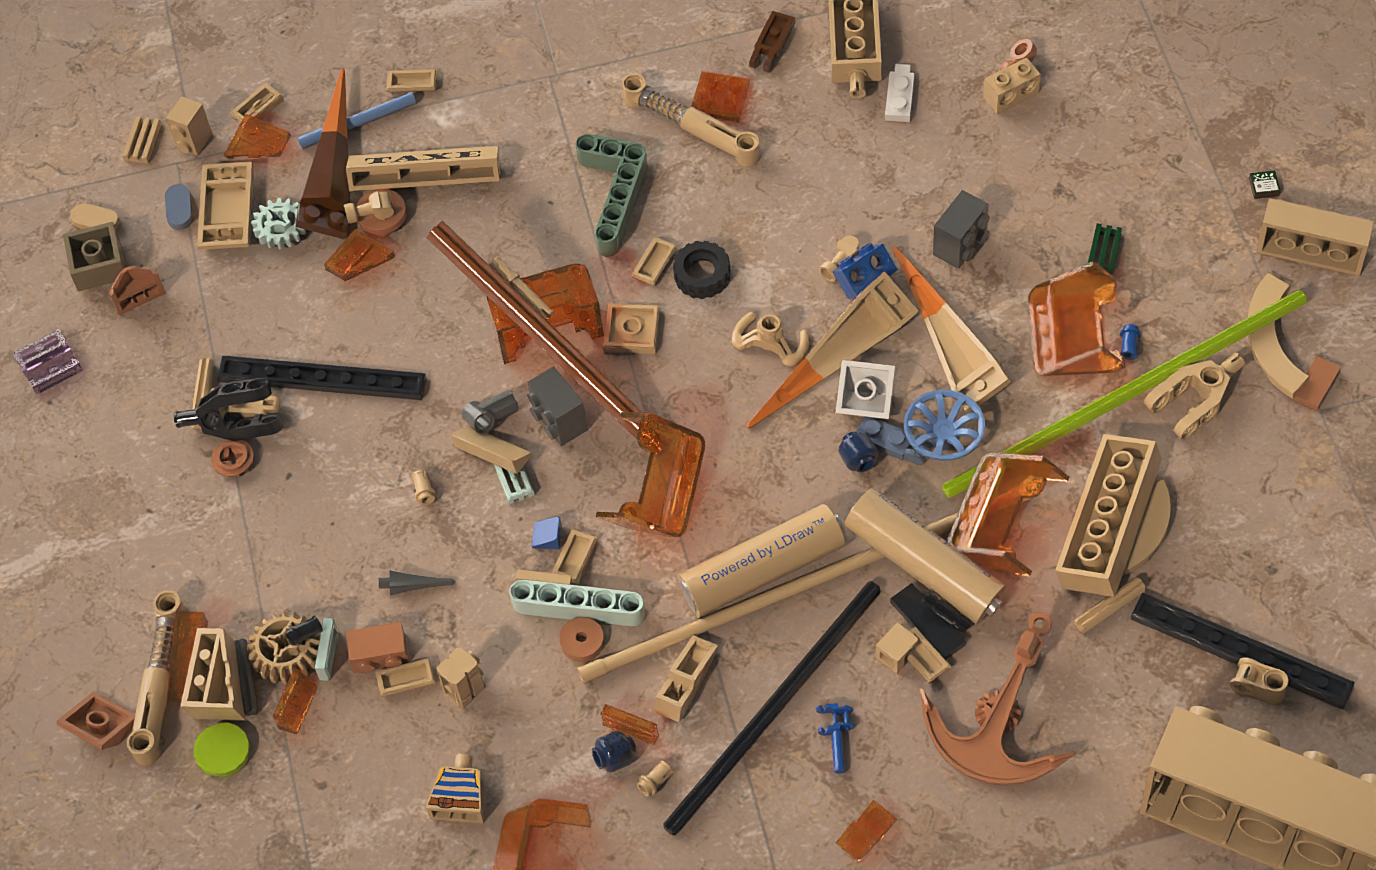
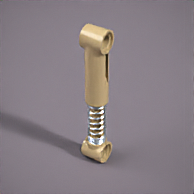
[622,73,760,167]
[127,590,186,766]

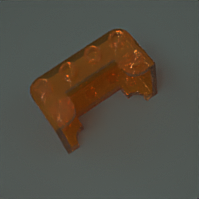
[487,263,604,364]

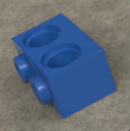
[833,242,898,298]

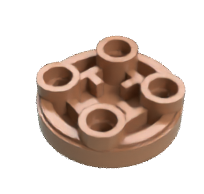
[356,189,408,238]

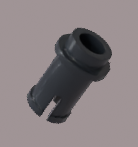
[285,615,323,646]

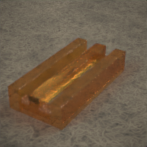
[600,704,659,745]

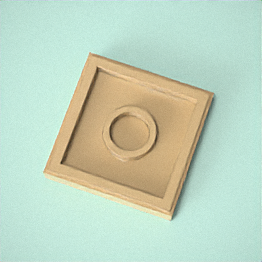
[603,303,660,354]

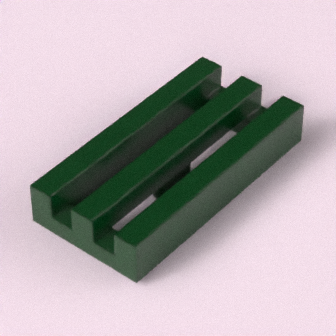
[1087,223,1122,274]

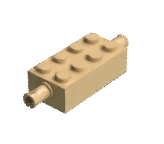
[828,0,882,99]

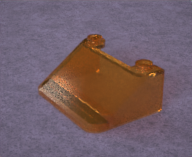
[1028,262,1126,376]

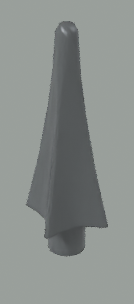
[379,570,455,596]

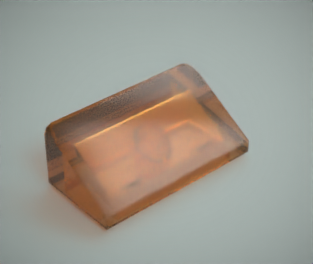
[273,669,317,734]

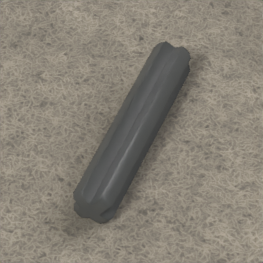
[234,638,259,716]

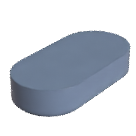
[165,184,193,230]

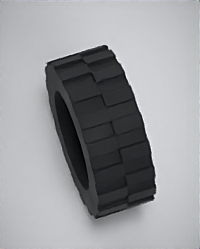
[673,241,731,299]

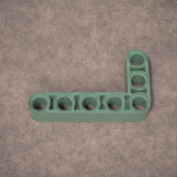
[575,134,648,257]

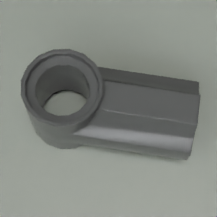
[462,390,519,434]

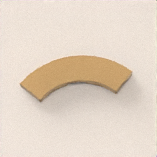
[1122,480,1171,576]

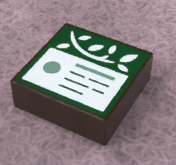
[1249,170,1280,199]

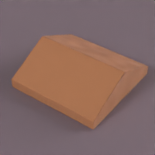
[57,691,135,750]

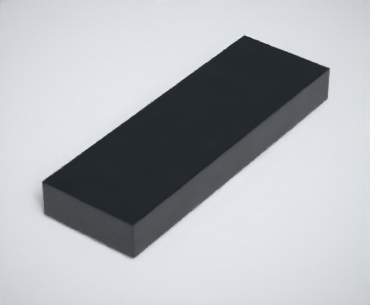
[890,583,966,660]

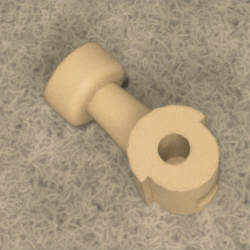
[344,192,394,224]
[819,235,859,282]

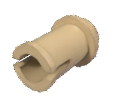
[411,470,436,505]
[637,761,674,796]

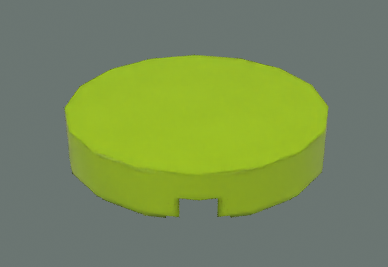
[193,723,251,778]

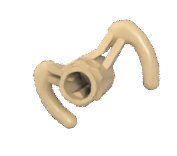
[731,312,810,367]

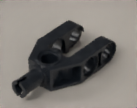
[174,378,283,441]

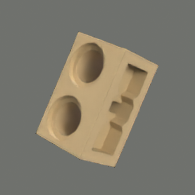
[983,57,1040,114]

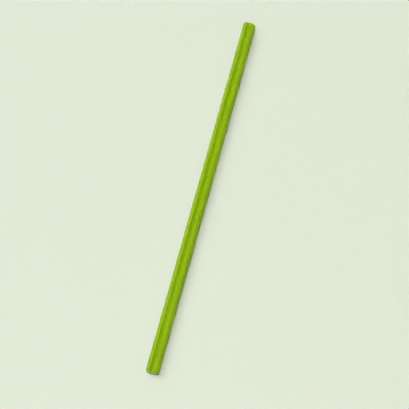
[942,290,1307,498]

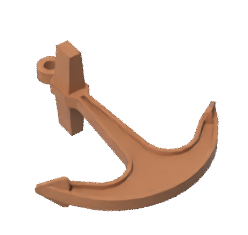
[919,612,1075,785]

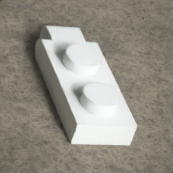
[885,64,915,122]

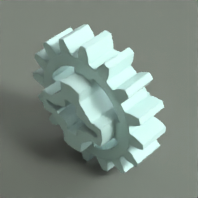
[251,198,306,249]

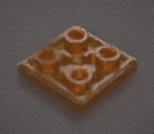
[691,71,750,123]

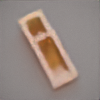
[170,611,208,701]

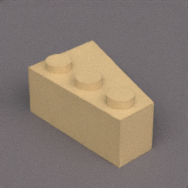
[181,628,245,720]

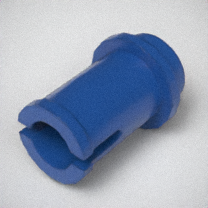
[1120,324,1141,360]

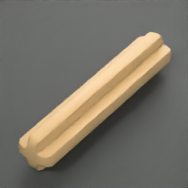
[192,358,215,429]
[1074,578,1146,633]

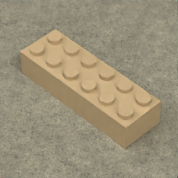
[1055,434,1162,597]

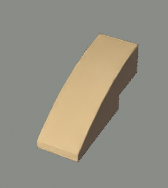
[654,635,718,722]

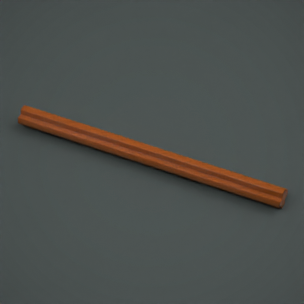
[426,221,673,458]

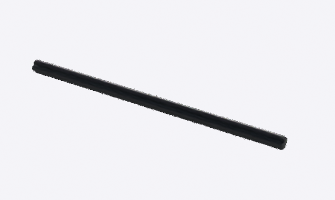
[663,581,880,836]

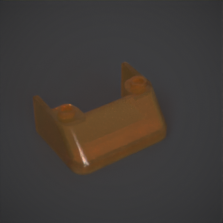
[596,412,705,537]
[947,452,1070,576]
[493,799,592,870]

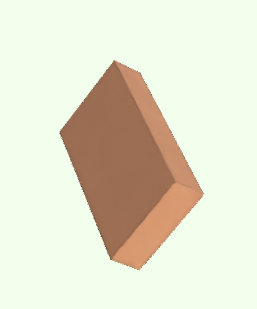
[1292,356,1341,411]

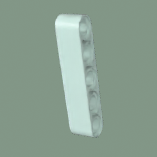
[510,580,645,626]

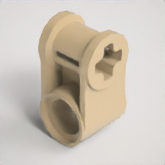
[1230,658,1288,704]

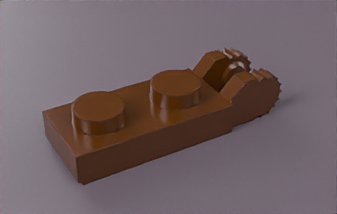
[749,11,796,73]

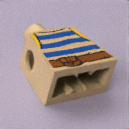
[426,754,484,824]

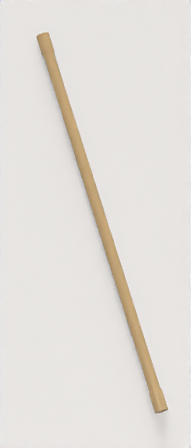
[577,482,1037,683]

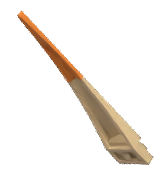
[893,246,1011,414]
[747,272,918,428]

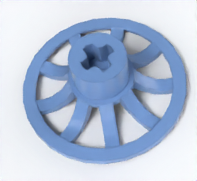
[904,390,985,461]

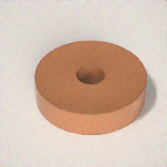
[559,617,604,662]

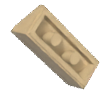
[451,426,532,474]

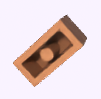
[346,622,409,673]

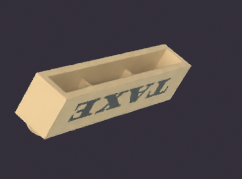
[346,146,501,191]

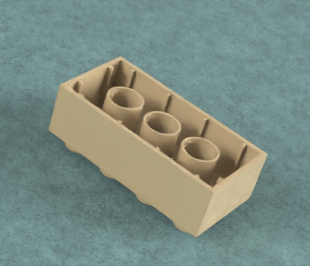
[1140,706,1376,870]

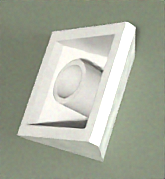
[835,360,895,419]

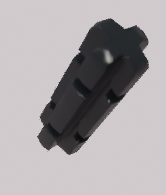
[921,591,972,632]

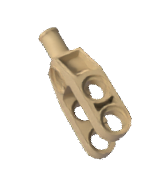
[1143,352,1245,440]

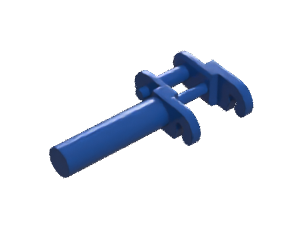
[816,703,855,774]

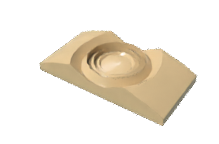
[197,161,254,250]

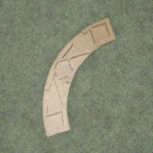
[1248,273,1309,399]

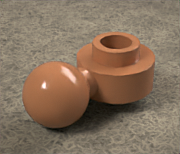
[1000,39,1037,71]

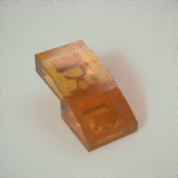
[835,800,897,862]

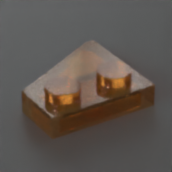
[224,114,291,159]
[324,229,395,281]

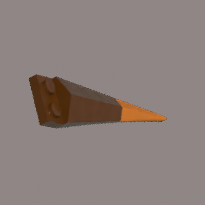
[295,68,350,239]

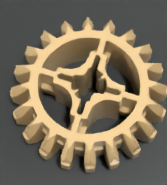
[247,611,321,685]

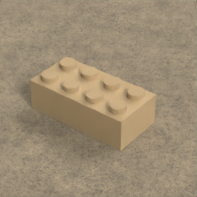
[1256,198,1374,276]

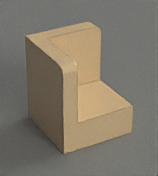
[875,622,918,674]

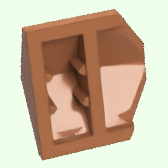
[109,266,166,315]

